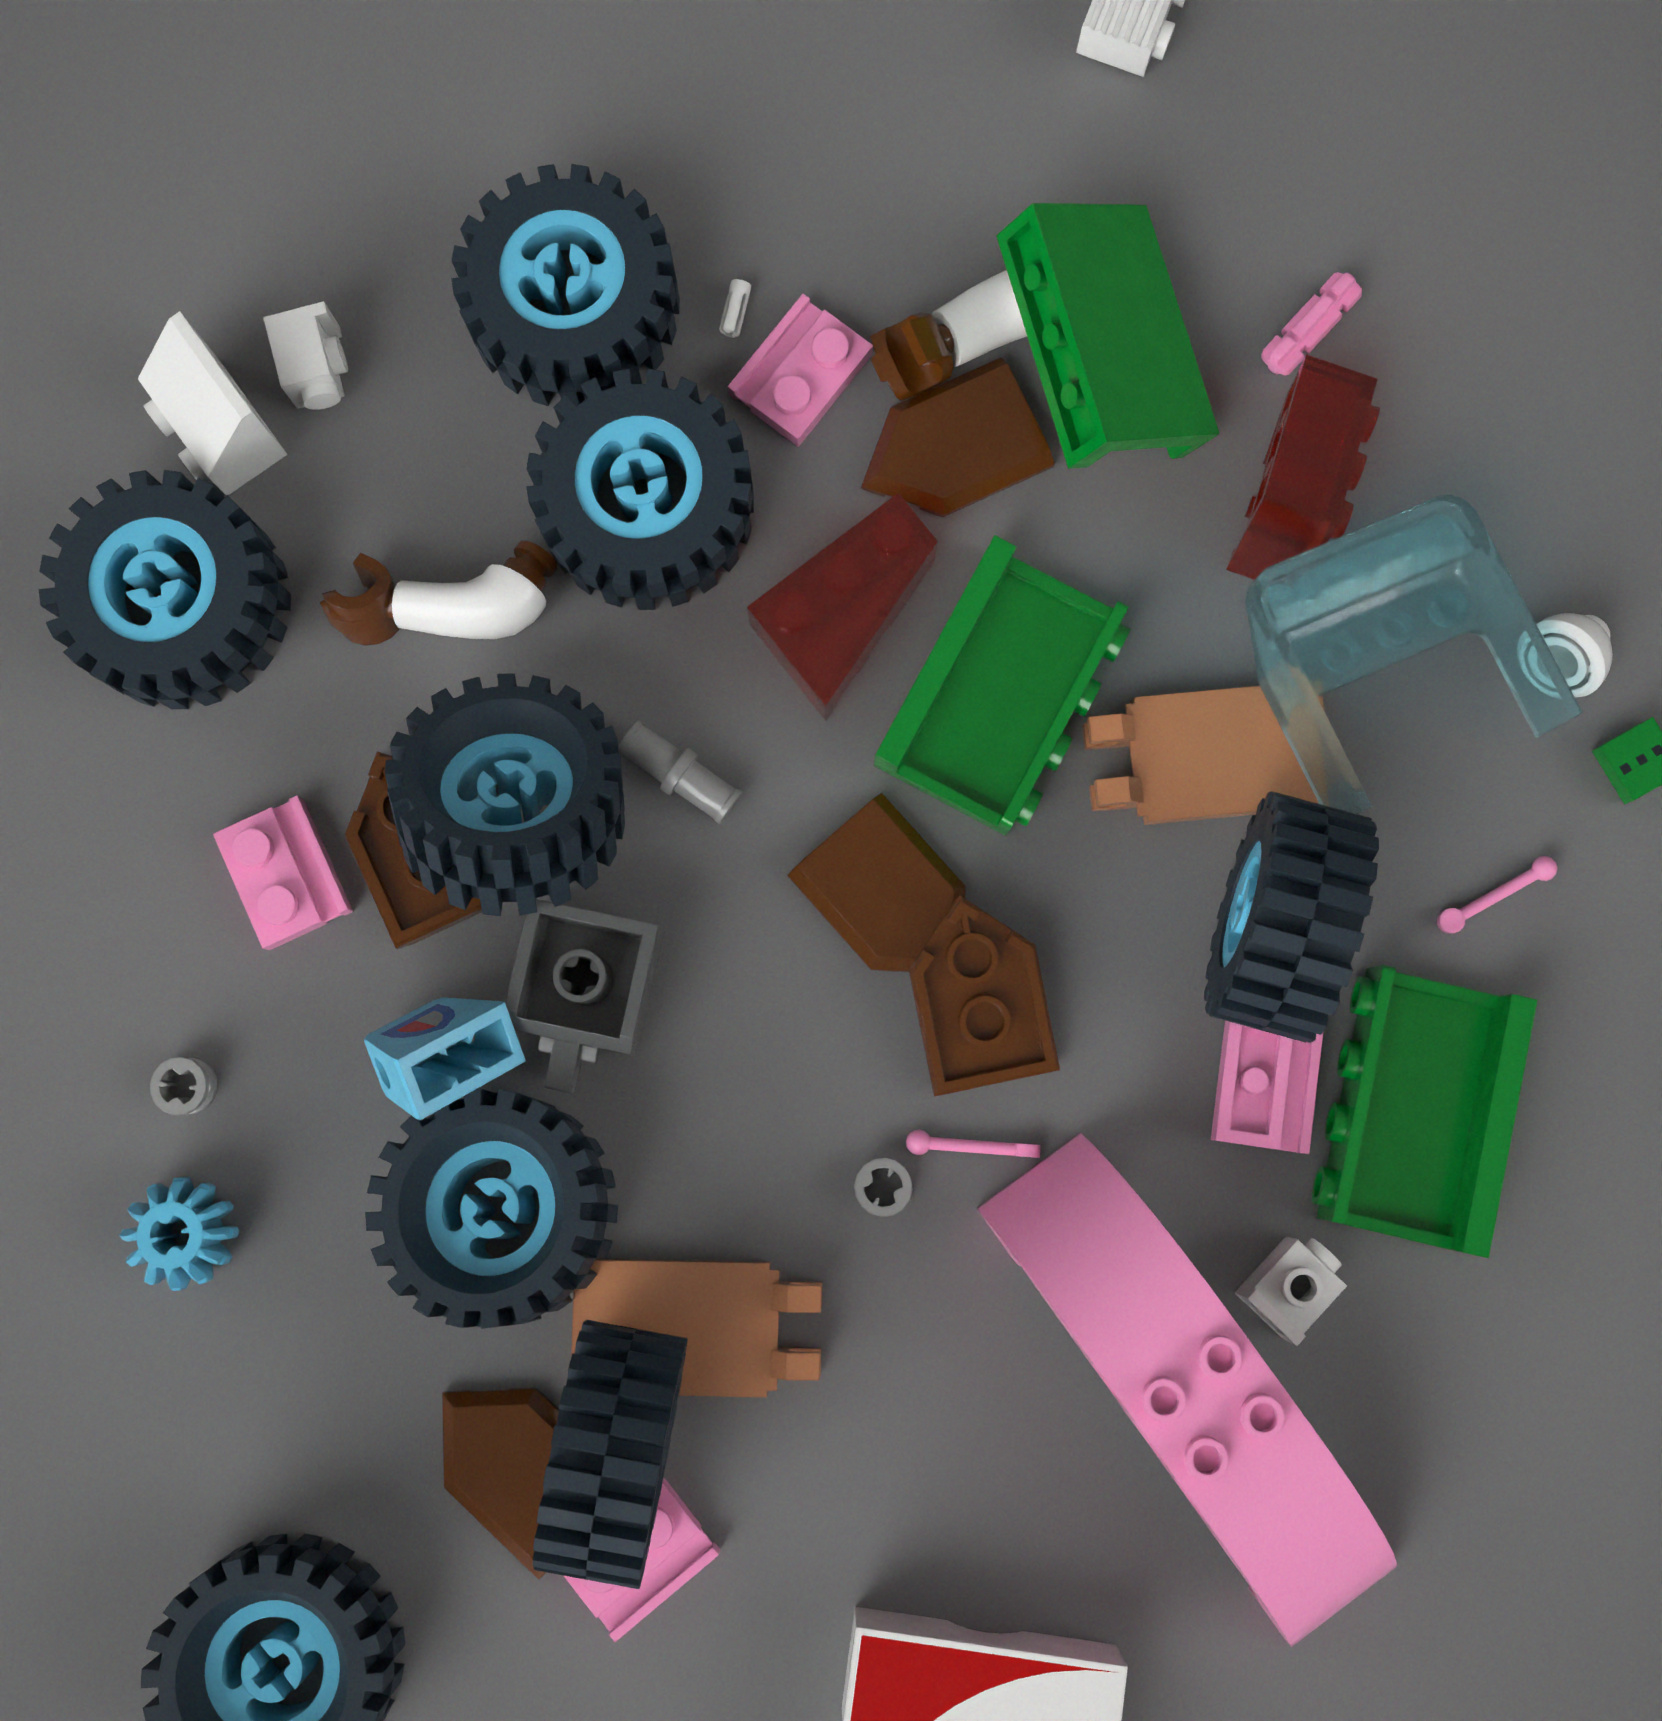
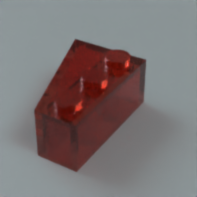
[1226,354,1380,594]
[747,493,938,721]

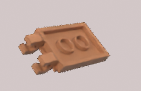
[1082,681,1336,825]
[571,1258,822,1398]

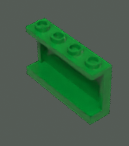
[996,203,1220,469]
[874,535,1131,836]
[1312,964,1538,1259]

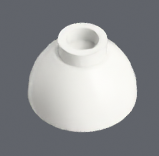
[1523,613,1613,697]

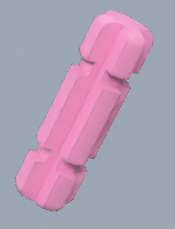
[1261,272,1362,376]

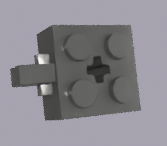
[505,899,665,1094]

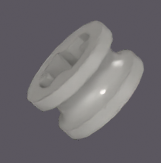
[150,1057,218,1115]
[854,1158,913,1217]

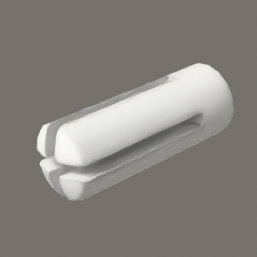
[719,279,752,338]

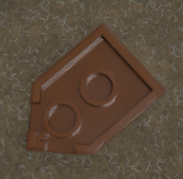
[861,358,1054,517]
[345,751,482,949]
[787,793,966,972]
[909,895,1060,1097]
[442,1387,560,1580]

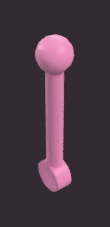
[1437,856,1558,934]
[906,1129,1041,1158]

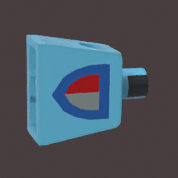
[364,997,526,1120]

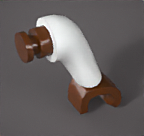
[870,270,1027,400]
[319,540,558,646]

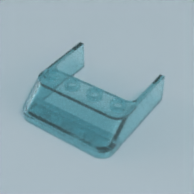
[1245,495,1583,815]

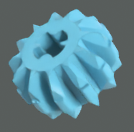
[119,1177,240,1291]

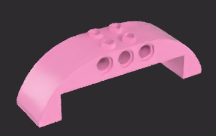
[977,1133,1397,1647]

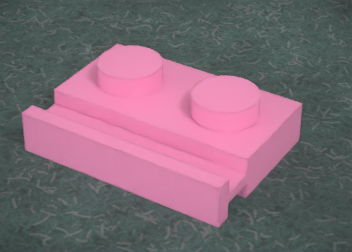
[727,294,873,447]
[213,795,354,950]
[1211,1021,1323,1154]
[564,1478,720,1642]

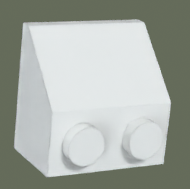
[138,311,288,496]

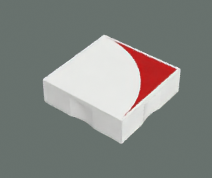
[842,1607,1128,1721]

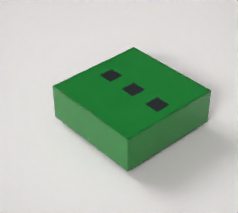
[1592,717,1662,805]

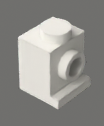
[263,301,348,410]
[1235,1236,1347,1346]

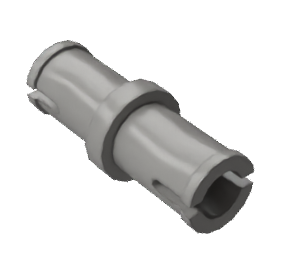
[618,720,743,825]

